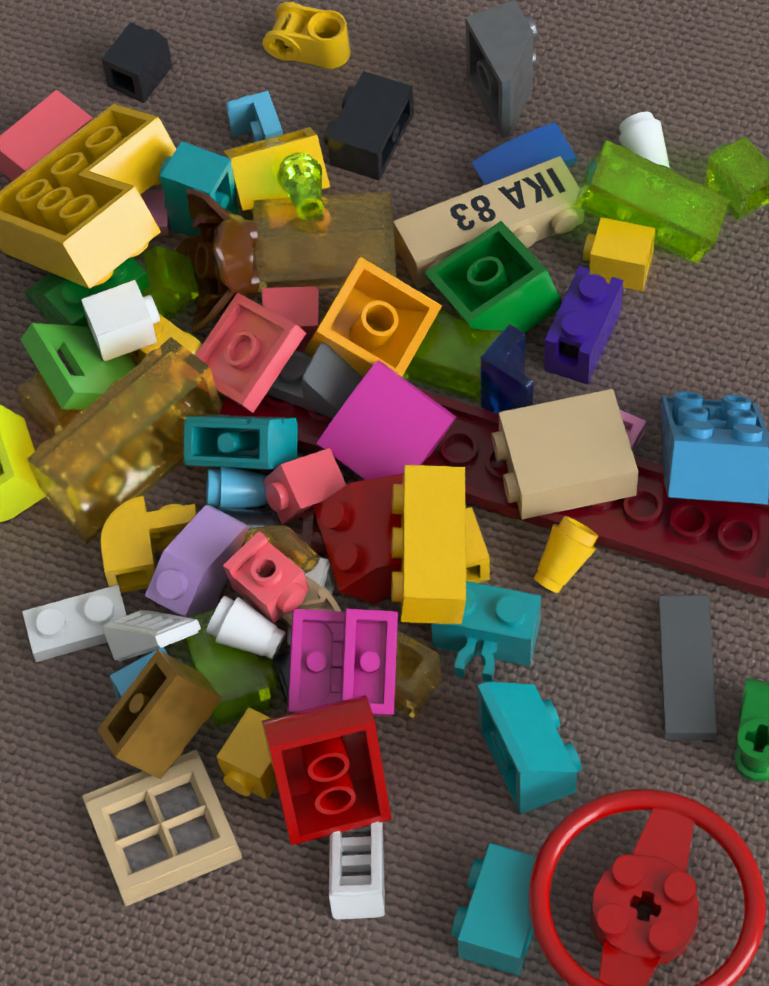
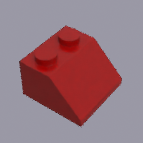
[313,473,404,604]

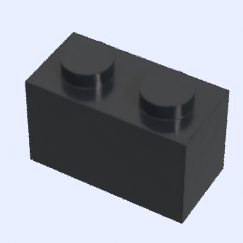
[324,71,414,181]

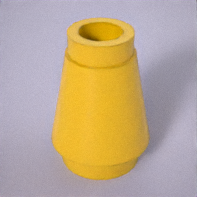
[533,516,598,593]

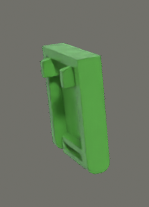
[20,323,157,412]

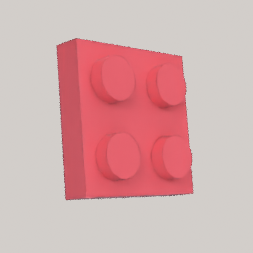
[185,293,306,413]

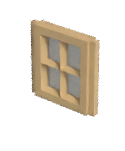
[82,749,242,906]

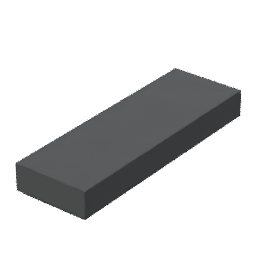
[658,595,717,740]

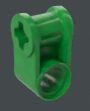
[735,678,769,782]

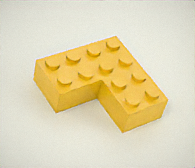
[0,104,176,289]

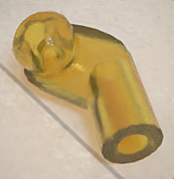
[244,525,320,574]

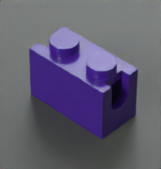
[544,266,623,385]

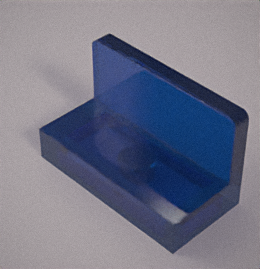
[481,324,533,414]

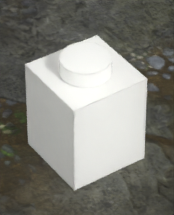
[81,280,160,362]

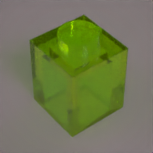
[705,136,769,221]

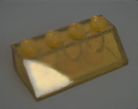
[27,337,222,544]

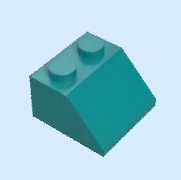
[477,682,582,815]

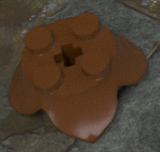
[165,189,260,332]

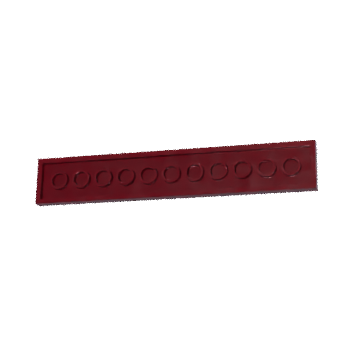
[218,354,769,599]

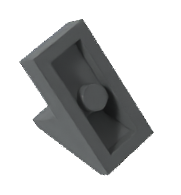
[266,342,363,419]

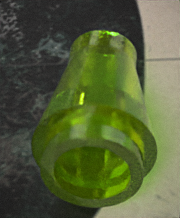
[277,153,324,220]

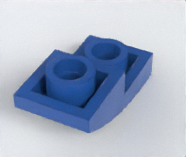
[471,123,579,185]

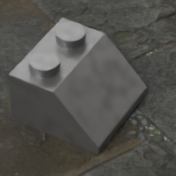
[465,0,538,138]

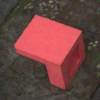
[262,286,319,352]

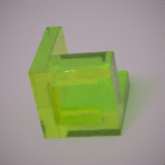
[141,245,199,321]

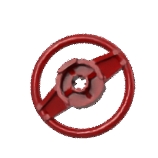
[528,789,766,986]

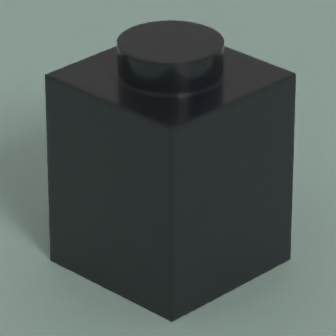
[102,22,172,103]

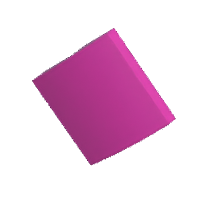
[316,360,457,480]
[287,609,398,716]

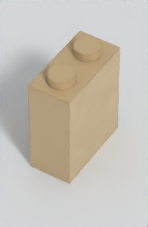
[492,389,638,519]

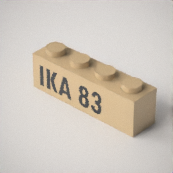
[393,156,585,289]

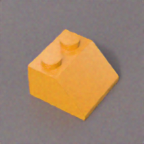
[304,257,442,378]

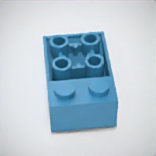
[661,391,769,504]

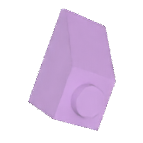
[145,505,250,618]

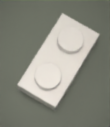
[22,585,126,662]

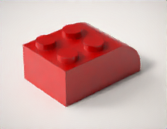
[262,695,392,845]

